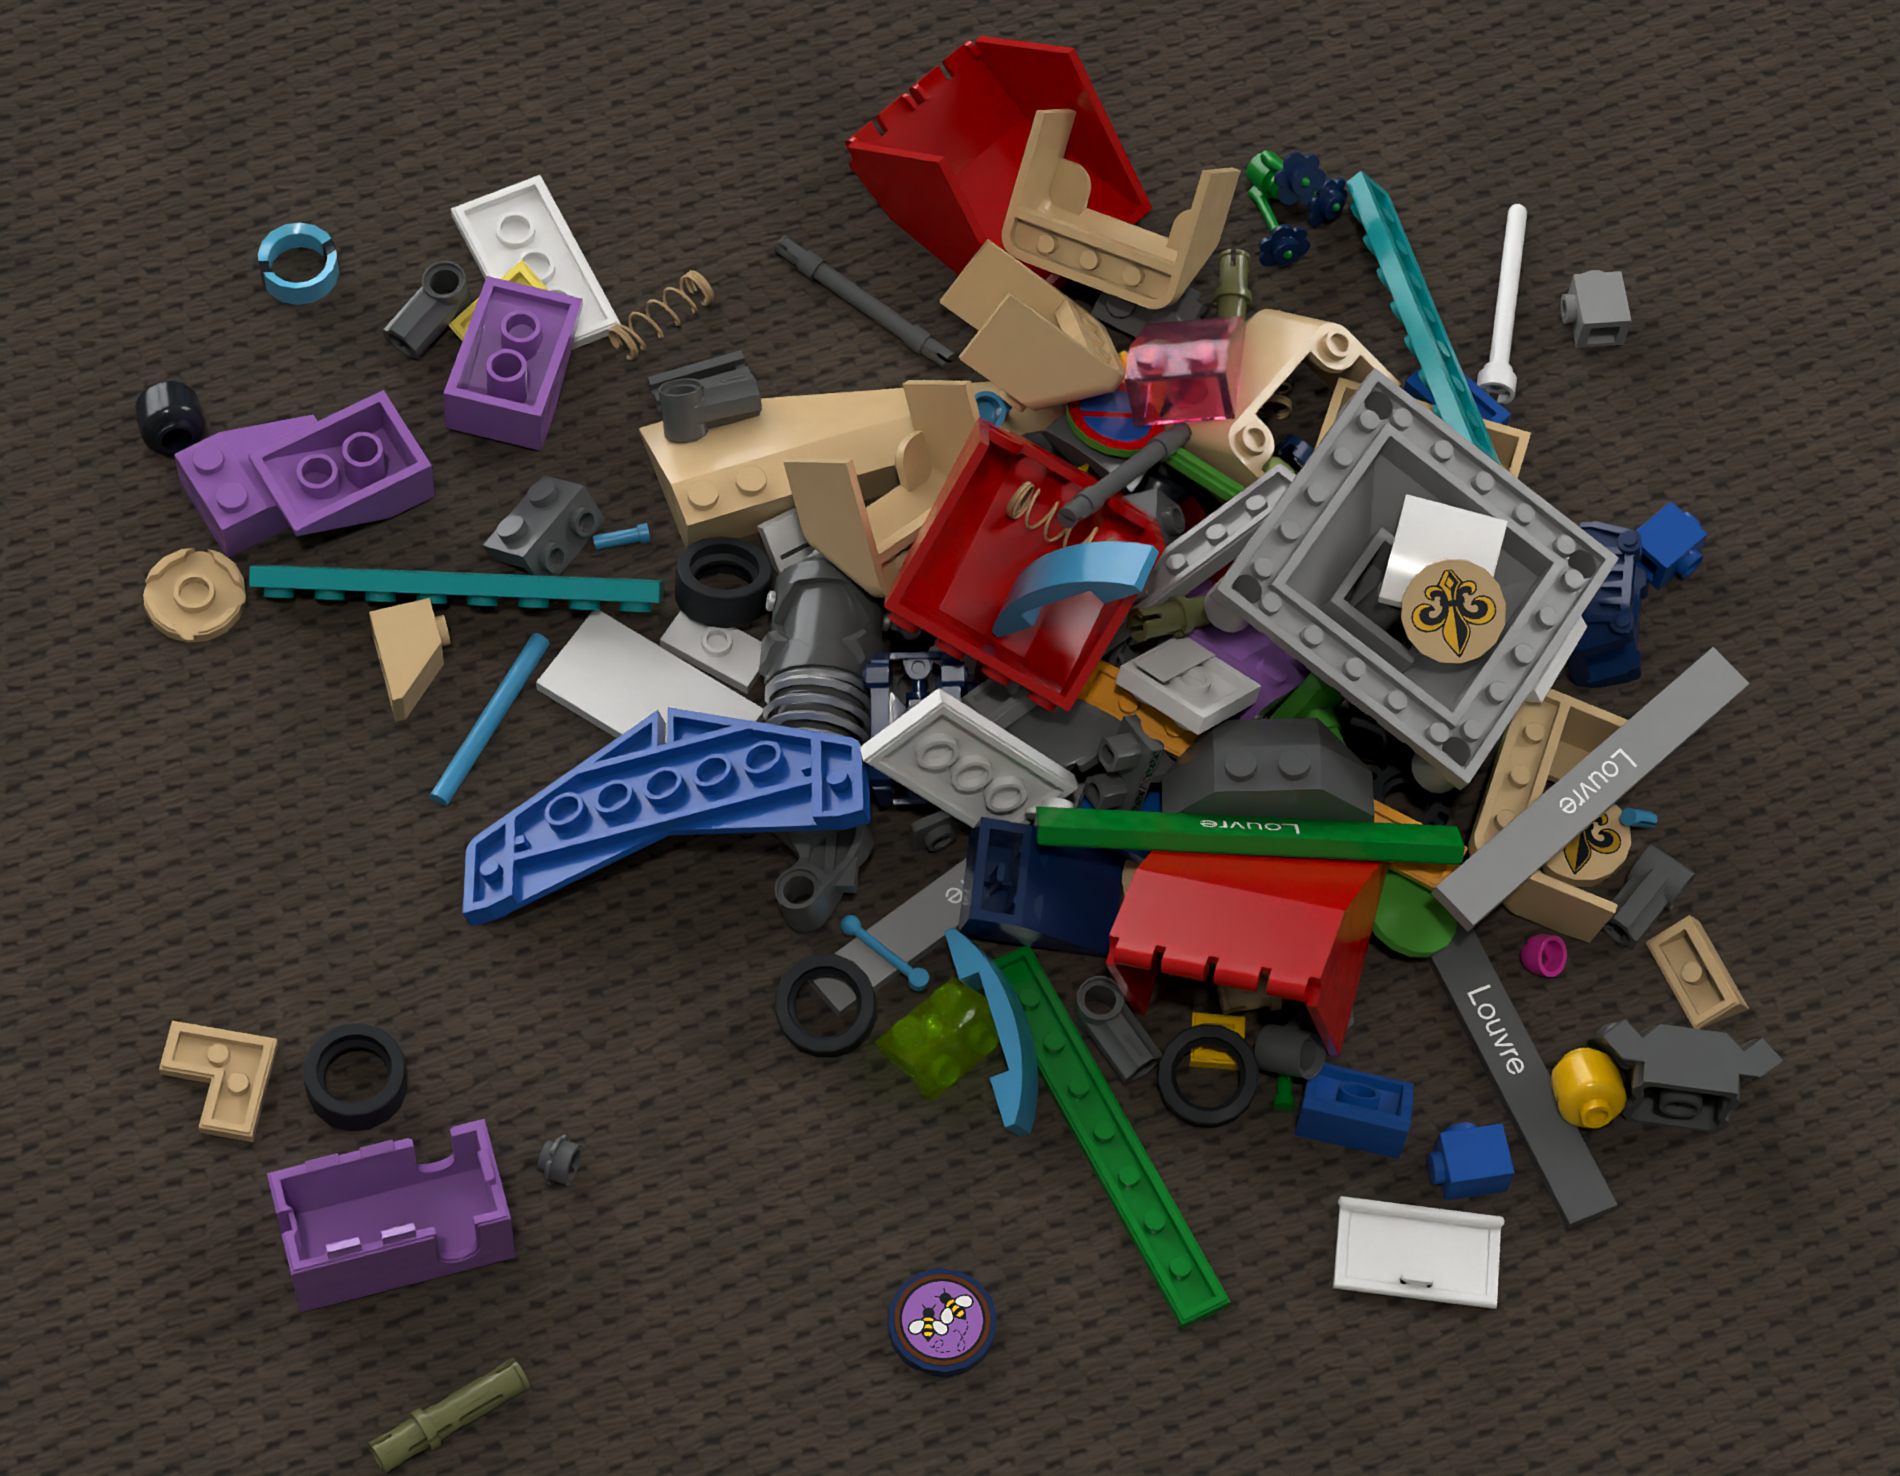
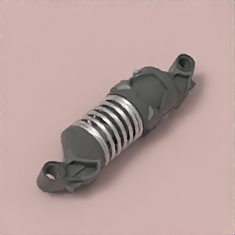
[759,550,891,932]

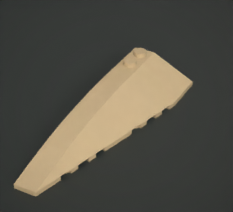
[639,381,1066,548]

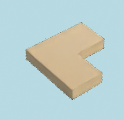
[159,1021,278,1142]

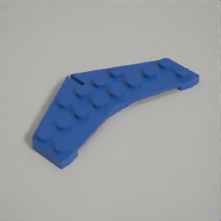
[463,707,871,926]

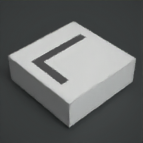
[757,507,815,574]

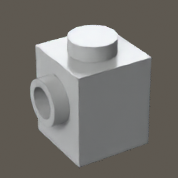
[1560,270,1632,348]

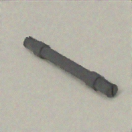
[774,235,956,370]
[1057,421,1192,528]

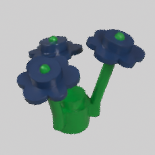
[1246,150,1348,266]

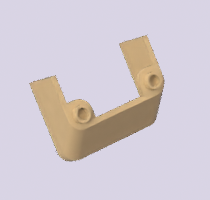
[1002,108,1241,309]
[940,239,1127,412]
[1162,309,1401,505]
[783,380,981,598]
[1468,688,1628,943]

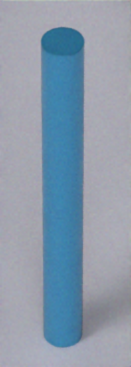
[429,633,550,807]

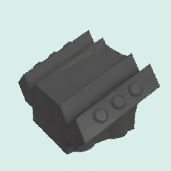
[1588,1019,1783,1133]

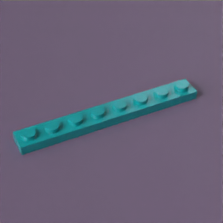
[1346,171,1501,465]
[249,564,664,612]

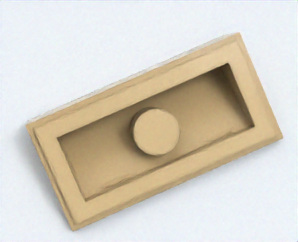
[1646,915,1749,1029]

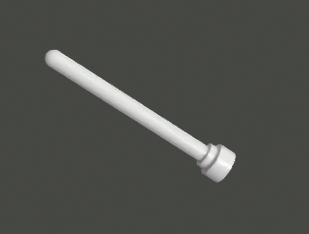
[1477,204,1527,404]

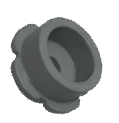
[538,1134,583,1186]

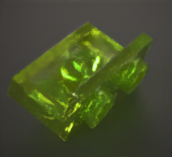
[875,977,1001,1101]

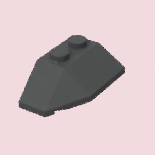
[1161,718,1375,822]

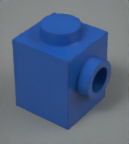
[1636,501,1708,591]
[1427,1123,1514,1200]

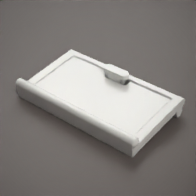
[1333,1196,1505,1309]

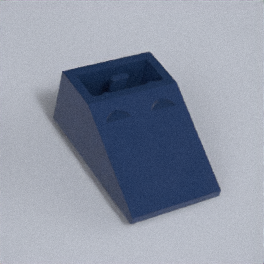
[958,817,1124,958]

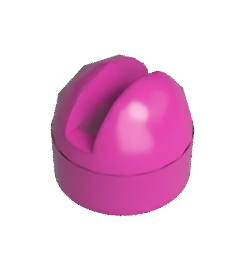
[1520,934,1567,977]

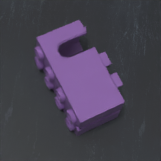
[267,1119,515,1313]

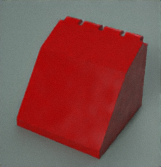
[845,36,1152,290]
[1106,850,1389,1058]

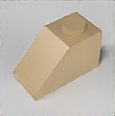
[369,598,451,722]

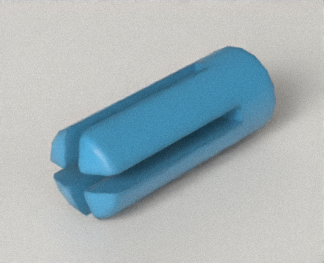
[1620,808,1658,829]

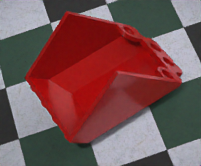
[884,417,1166,712]

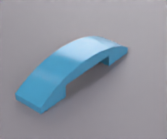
[991,541,1159,638]
[944,928,1038,1137]

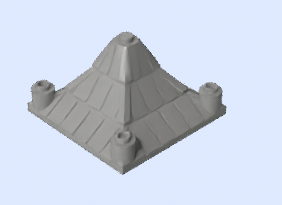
[1204,368,1619,793]

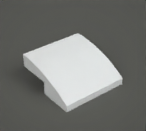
[1377,494,1508,608]

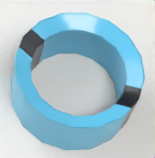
[258,222,339,305]

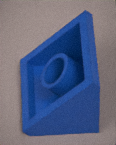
[1294,1063,1414,1159]

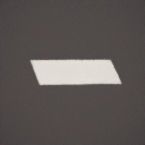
[1133,636,1215,683]

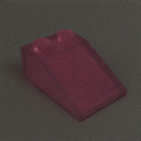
[1125,316,1246,426]

